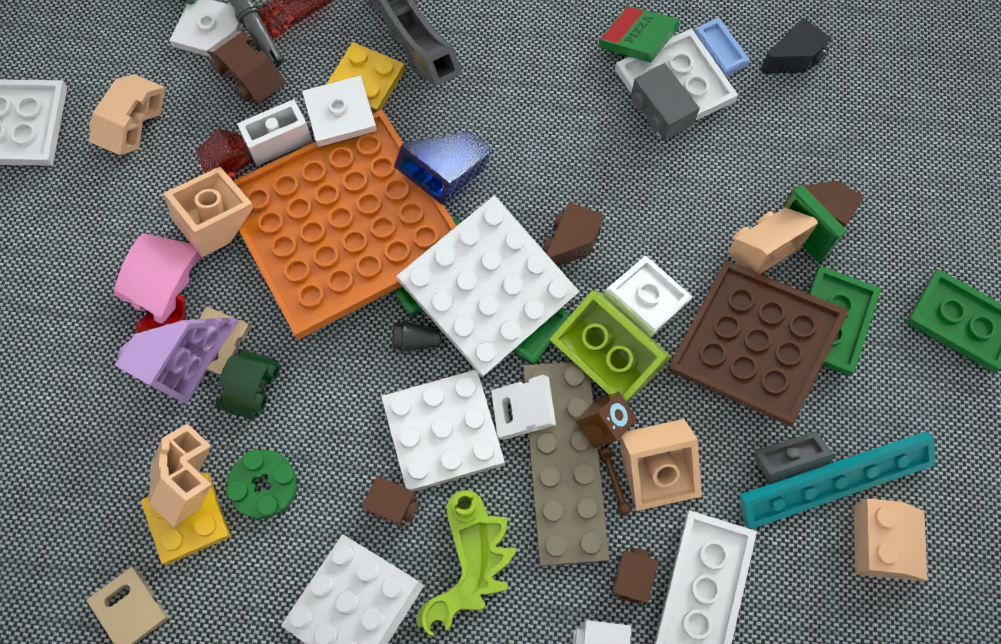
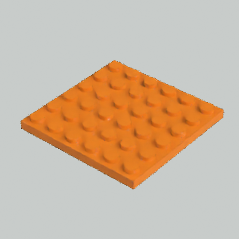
[233,109,456,341]

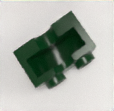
[216,348,280,421]

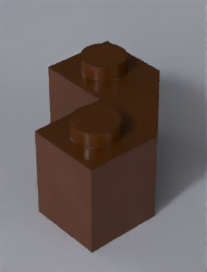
[207,31,286,104]

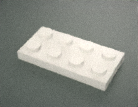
[654,510,757,644]

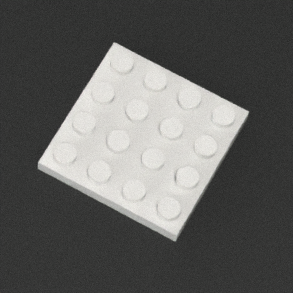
[396,195,580,377]

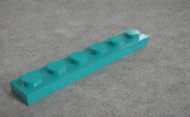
[739,431,935,529]

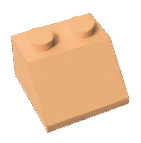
[163,167,253,257]
[728,208,818,274]
[620,419,702,511]
[854,499,928,581]

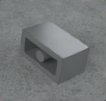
[631,63,700,141]

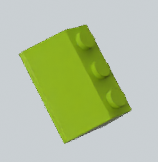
[550,290,672,402]

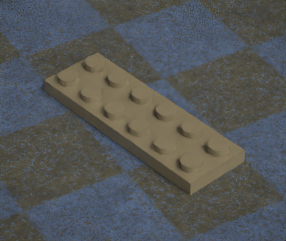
[523,362,610,567]

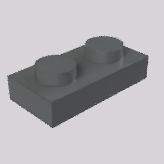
[754,431,833,483]

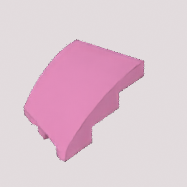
[114,233,202,323]

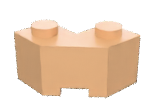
[89,74,165,155]
[149,424,211,527]

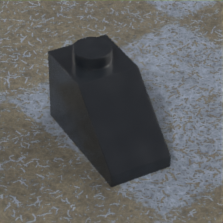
[760,17,832,74]

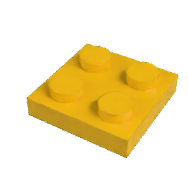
[327,42,405,113]
[141,472,232,566]

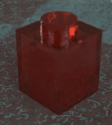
[195,128,252,178]

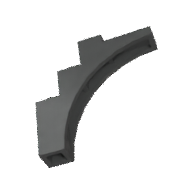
[369,0,463,86]

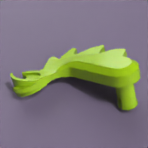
[416,490,517,638]

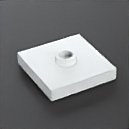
[169,0,243,57]
[302,75,377,147]
[603,256,693,337]

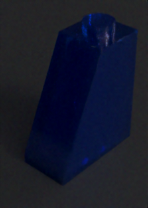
[394,131,493,205]

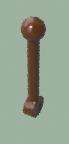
[599,447,631,516]

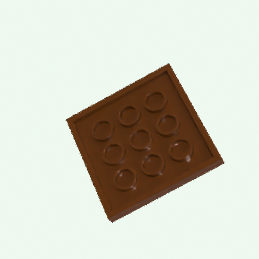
[668,260,849,427]

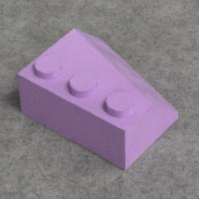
[115,317,239,404]

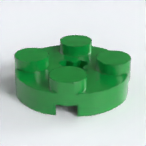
[226,450,298,520]

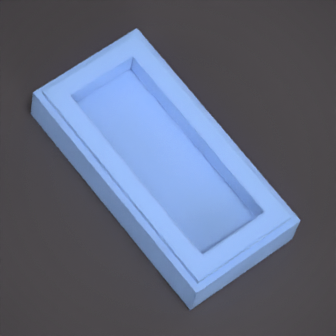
[694,17,750,77]

